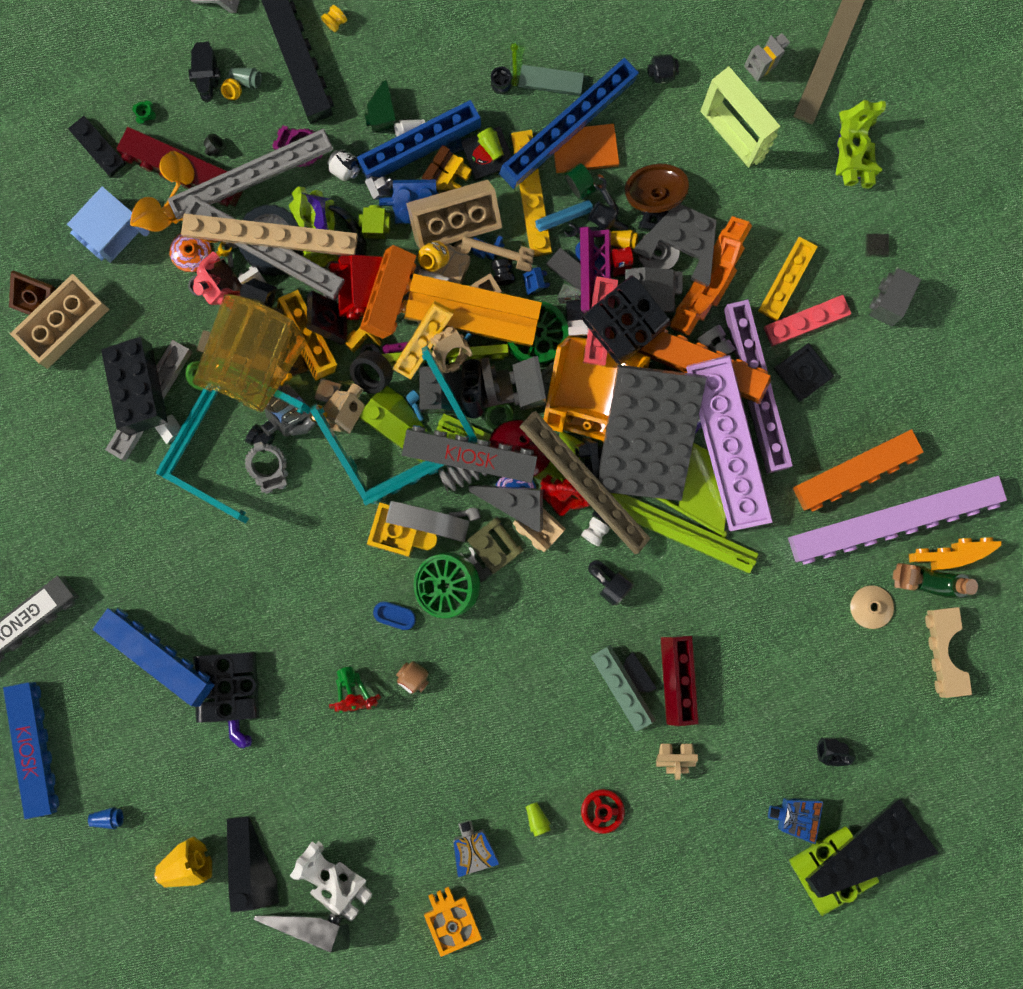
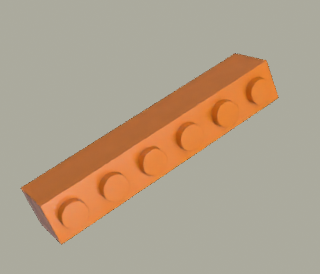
[792,429,923,512]

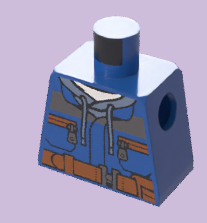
[768,798,823,844]

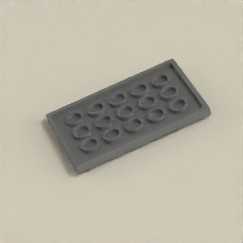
[598,365,706,501]

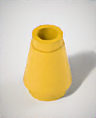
[611,230,638,249]

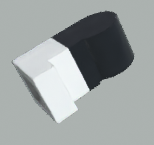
[566,300,588,338]

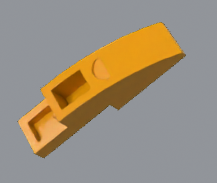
[909,537,1001,570]

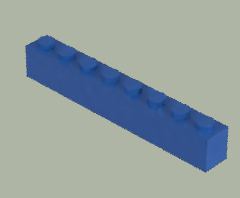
[499,57,639,189]

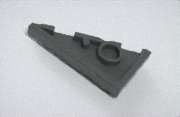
[469,485,543,532]

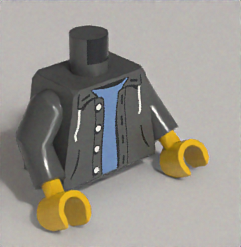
[261,369,327,437]

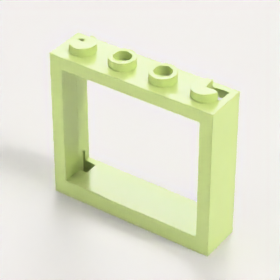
[700,66,780,168]

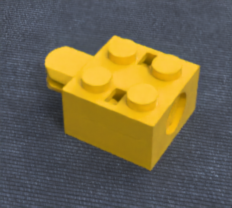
[367,502,437,558]

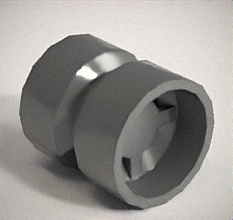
[697,325,736,355]

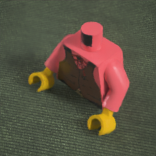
[193,242,242,308]

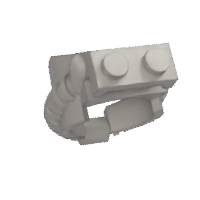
[245,441,288,494]

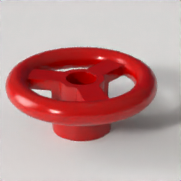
[581,789,625,834]

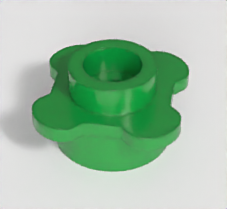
[132,100,156,124]

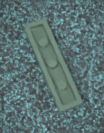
[590,645,656,731]

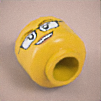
[418,241,450,272]

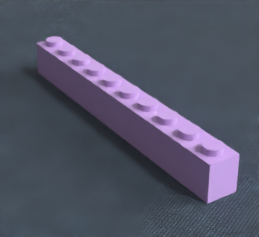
[788,476,1007,565]

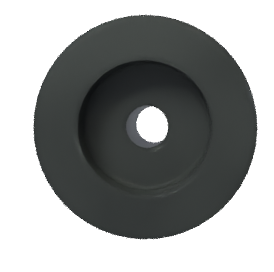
[204,134,226,156]

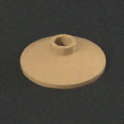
[850,586,894,629]

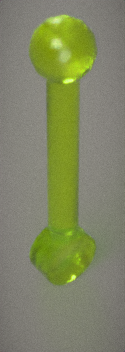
[510,43,518,86]

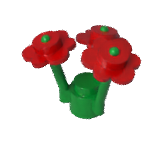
[329,666,382,713]

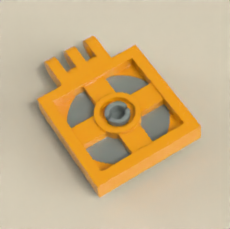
[424,887,482,957]

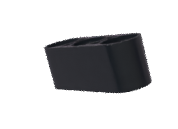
[461,359,484,419]

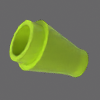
[477,127,504,161]
[525,802,551,837]

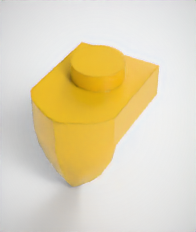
[345,327,381,353]

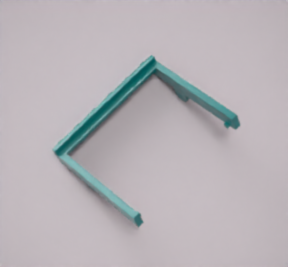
[310,346,479,506]
[156,361,310,524]

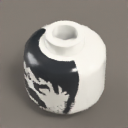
[327,149,360,181]

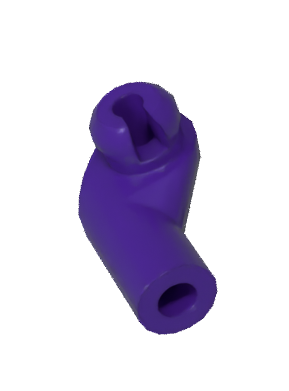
[228,720,252,749]

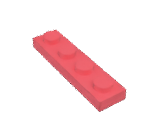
[583,276,618,366]
[764,295,851,347]

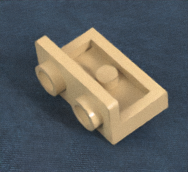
[513,508,566,552]

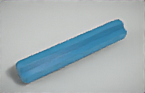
[535,200,593,232]

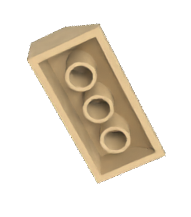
[10,274,110,369]

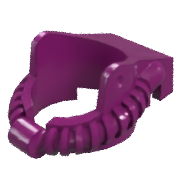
[272,125,323,167]

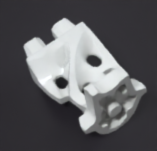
[290,841,372,922]

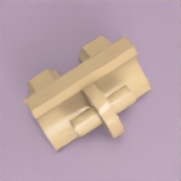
[656,744,698,780]

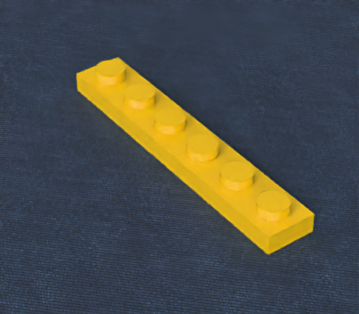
[511,130,552,257]

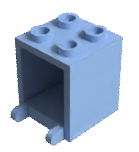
[67,186,150,263]

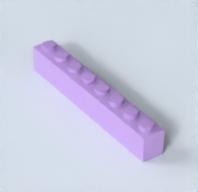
[724,300,793,474]

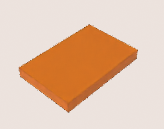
[554,124,619,173]

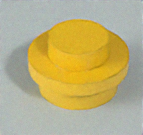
[221,78,242,100]

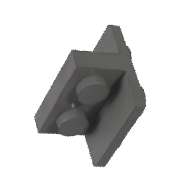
[480,357,515,408]

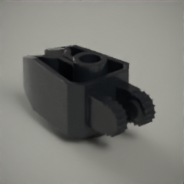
[189,42,221,103]

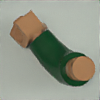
[892,563,978,598]

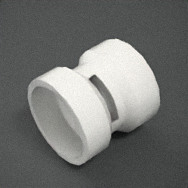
[581,517,611,547]

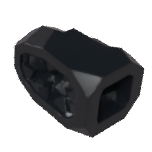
[817,737,856,767]

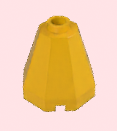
[155,836,212,887]

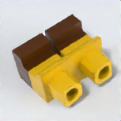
[421,145,472,194]

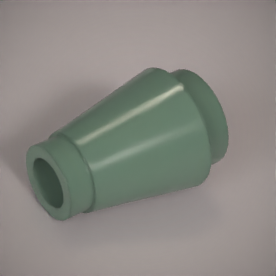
[228,68,262,89]

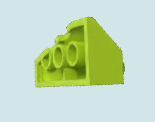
[359,386,428,462]

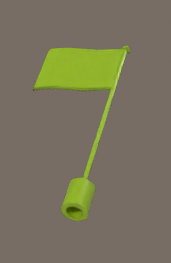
[559,431,727,538]

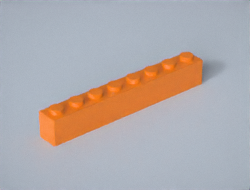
[609,315,771,404]

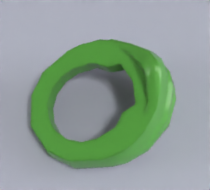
[185,361,214,391]
[485,403,513,430]

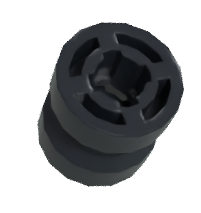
[491,66,512,94]
[491,259,515,285]
[245,424,275,453]

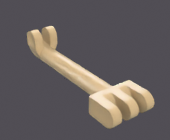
[460,237,535,271]

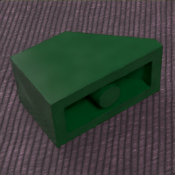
[364,80,396,133]

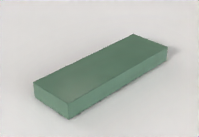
[519,65,584,96]

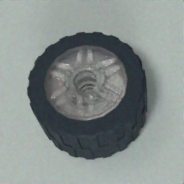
[239,205,304,276]

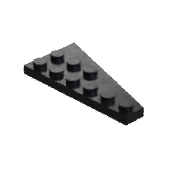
[805,798,938,898]

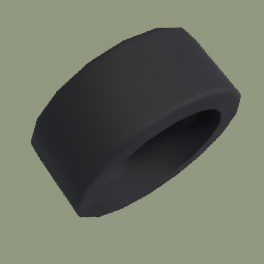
[350,351,393,394]

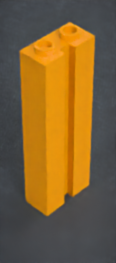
[401,273,542,347]

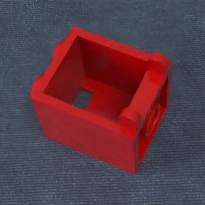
[328,255,383,320]

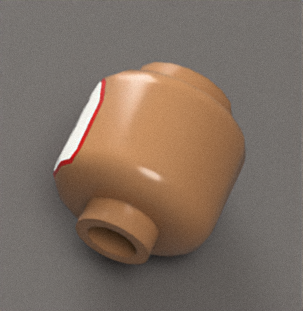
[396,661,429,694]

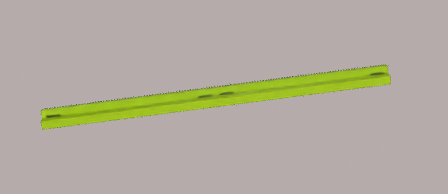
[436,413,758,574]

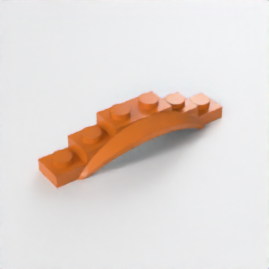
[670,216,752,336]

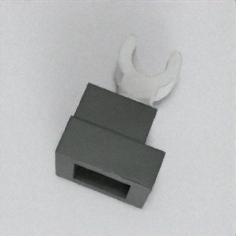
[460,547,492,583]

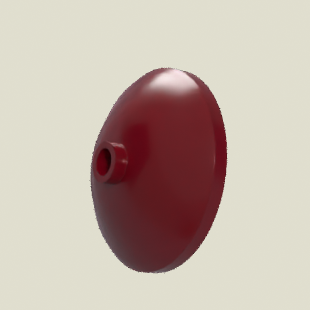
[489,420,550,477]

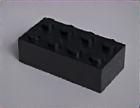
[101,336,168,436]

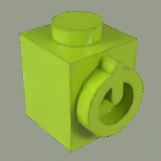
[359,205,390,239]

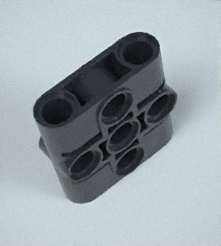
[581,275,671,365]
[193,652,260,723]

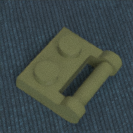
[467,517,524,574]

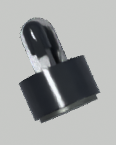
[588,560,634,606]

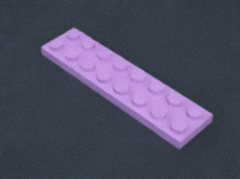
[686,355,773,531]

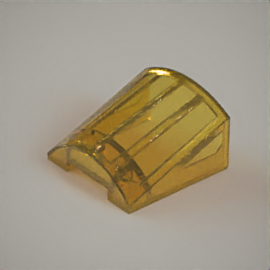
[192,294,307,413]

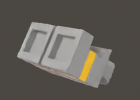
[744,33,790,81]

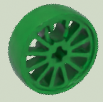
[506,301,569,366]
[413,552,480,619]

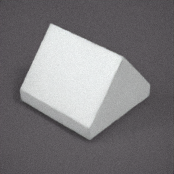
[155,415,181,444]

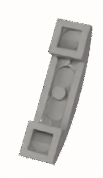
[385,501,469,542]

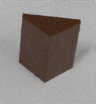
[9,270,56,315]

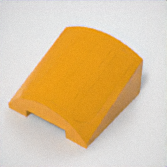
[543,336,650,444]

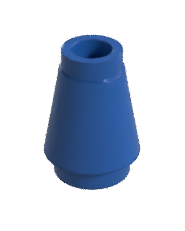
[88,807,124,829]

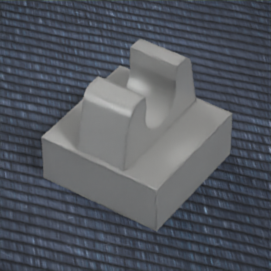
[365,176,393,200]

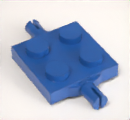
[379,179,438,224]

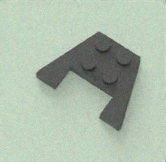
[632,204,716,287]

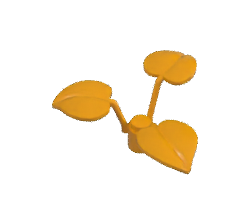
[130,151,219,243]

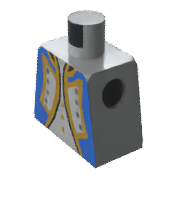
[453,820,499,877]

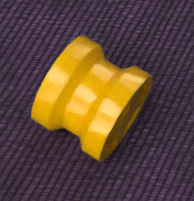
[321,5,347,32]

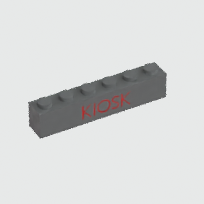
[401,425,538,483]

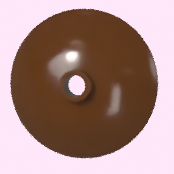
[625,164,689,213]

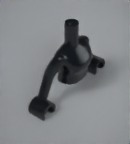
[564,174,628,237]

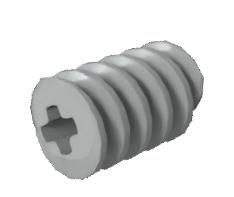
[439,465,487,493]

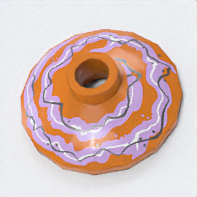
[169,233,212,272]

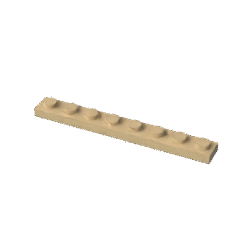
[181,213,358,256]

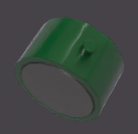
[564,163,597,200]

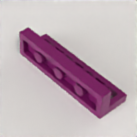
[580,227,611,313]

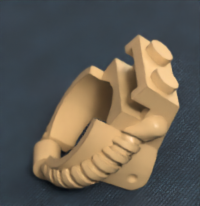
[430,326,472,373]

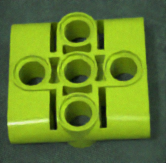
[789,826,879,916]

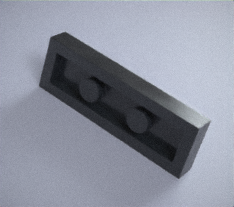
[68,116,126,178]

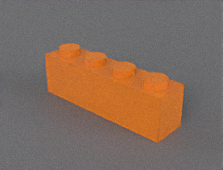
[360,245,416,339]

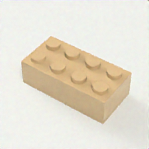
[406,180,502,249]

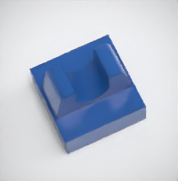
[523,267,550,295]

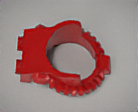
[540,475,590,516]

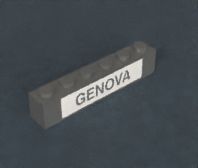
[0,575,79,662]

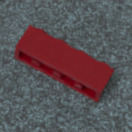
[660,635,699,726]

